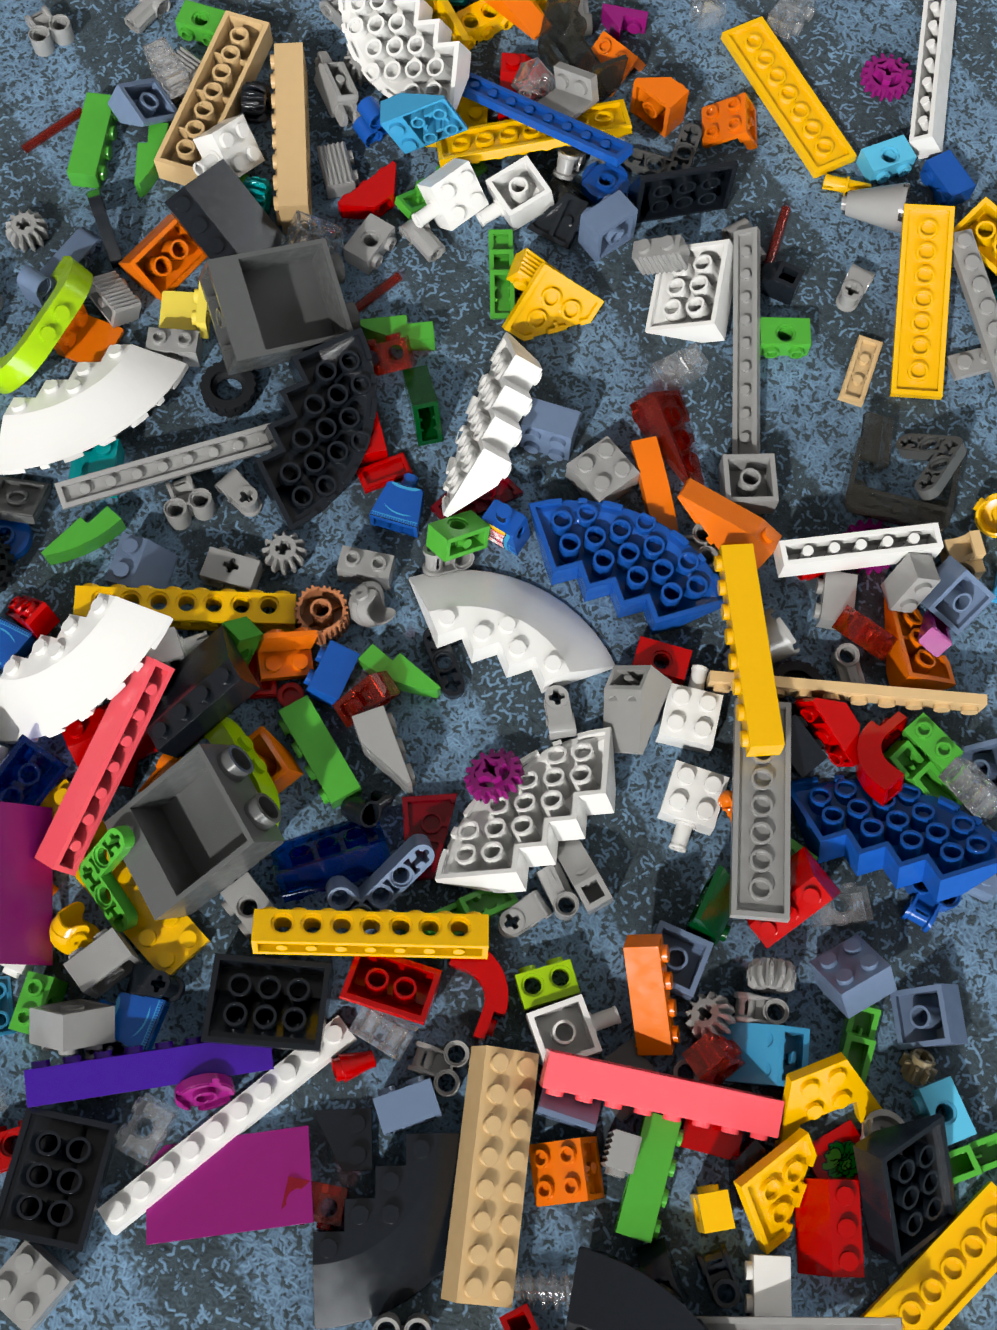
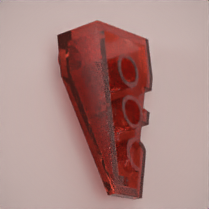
[630,390,704,485]

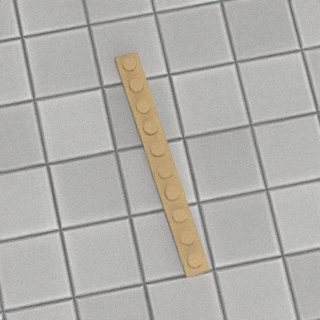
[706,670,987,715]

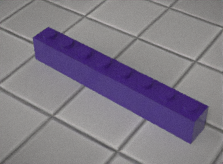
[24,1036,274,1108]

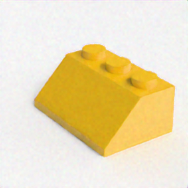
[953,197,997,276]

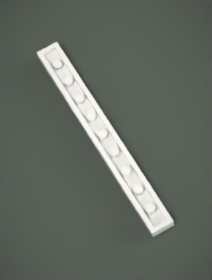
[97,1015,357,1236]

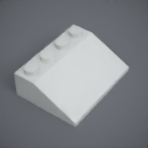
[645,239,733,343]

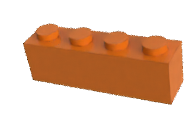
[623,934,680,1056]

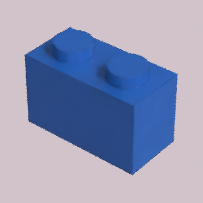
[920,150,976,206]
[304,640,360,708]

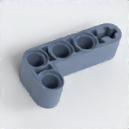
[17,227,105,308]
[325,834,435,912]

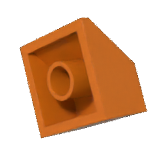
[630,77,689,138]

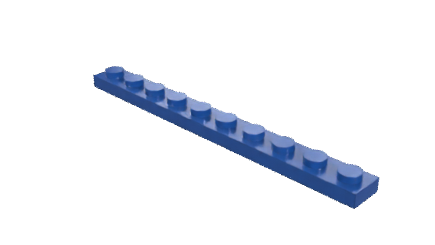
[462,72,633,167]

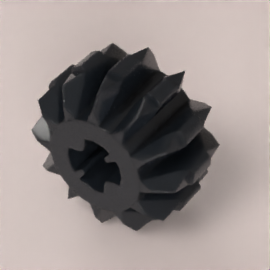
[240,81,272,124]

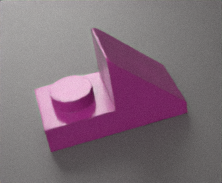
[601,3,649,42]

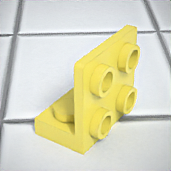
[159,281,211,339]

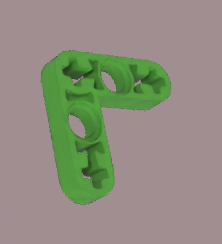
[79,825,138,932]

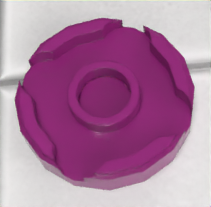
[174,1073,235,1111]

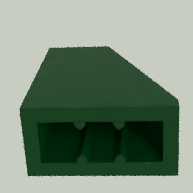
[402,365,443,446]

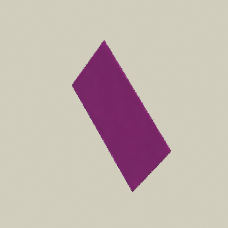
[0,801,53,966]
[146,1125,314,1245]

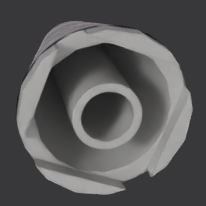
[841,182,910,233]
[722,608,800,672]

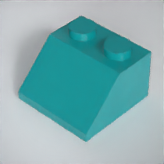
[69,439,125,498]

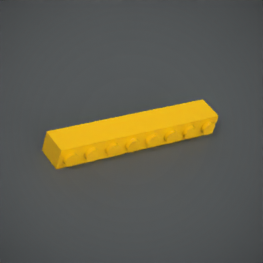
[714,543,785,757]

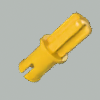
[822,173,872,195]

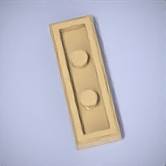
[837,335,883,407]

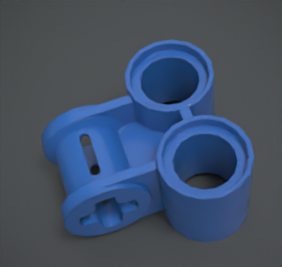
[353,96,388,148]
[900,884,961,933]

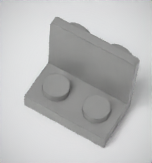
[538,61,599,119]

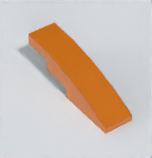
[630,436,679,533]

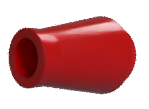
[331,1050,376,1083]

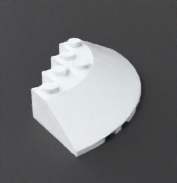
[338,0,471,110]
[442,332,543,517]
[0,344,189,475]
[409,570,615,693]
[0,593,174,744]
[435,727,616,893]

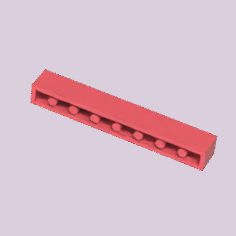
[34,655,175,876]
[539,1048,785,1141]

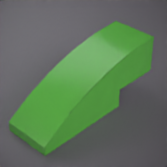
[134,123,169,197]
[360,315,435,351]
[41,506,127,565]
[358,644,441,698]
[883,740,964,805]
[838,1004,882,1084]
[949,1131,997,1184]

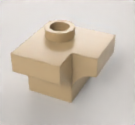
[939,530,986,580]

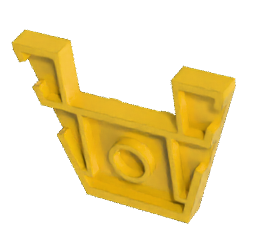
[775,1052,882,1148]

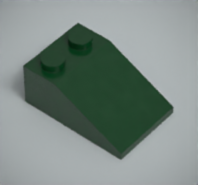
[684,865,731,946]

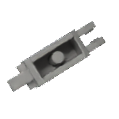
[313,51,361,127]

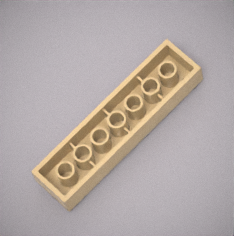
[154,10,273,186]
[270,42,313,234]
[441,1045,539,1308]

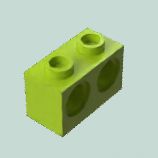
[514,956,581,1012]

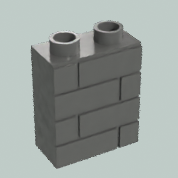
[199,238,360,375]
[104,743,285,920]

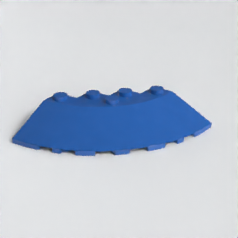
[529,498,724,635]
[791,775,997,903]

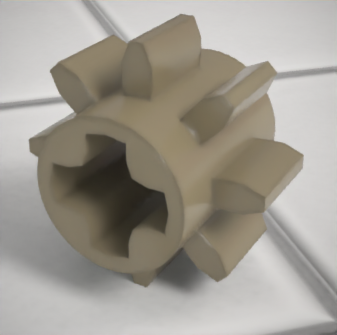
[899,1048,938,1086]

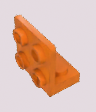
[577,30,646,97]
[701,92,757,150]
[54,304,124,362]
[255,627,318,682]
[529,1136,605,1207]

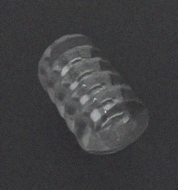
[513,1267,575,1311]

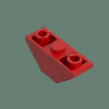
[338,161,397,219]
[5,595,60,639]
[794,698,860,767]

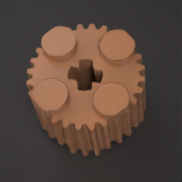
[294,585,350,645]

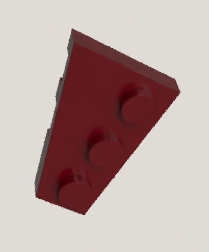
[431,477,523,520]
[402,793,458,881]

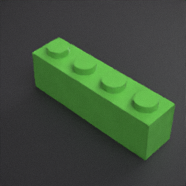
[67,92,119,189]
[278,695,362,809]
[613,1112,684,1244]

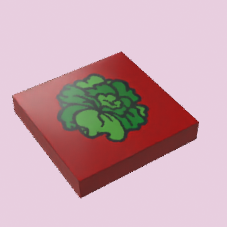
[810,1119,861,1179]

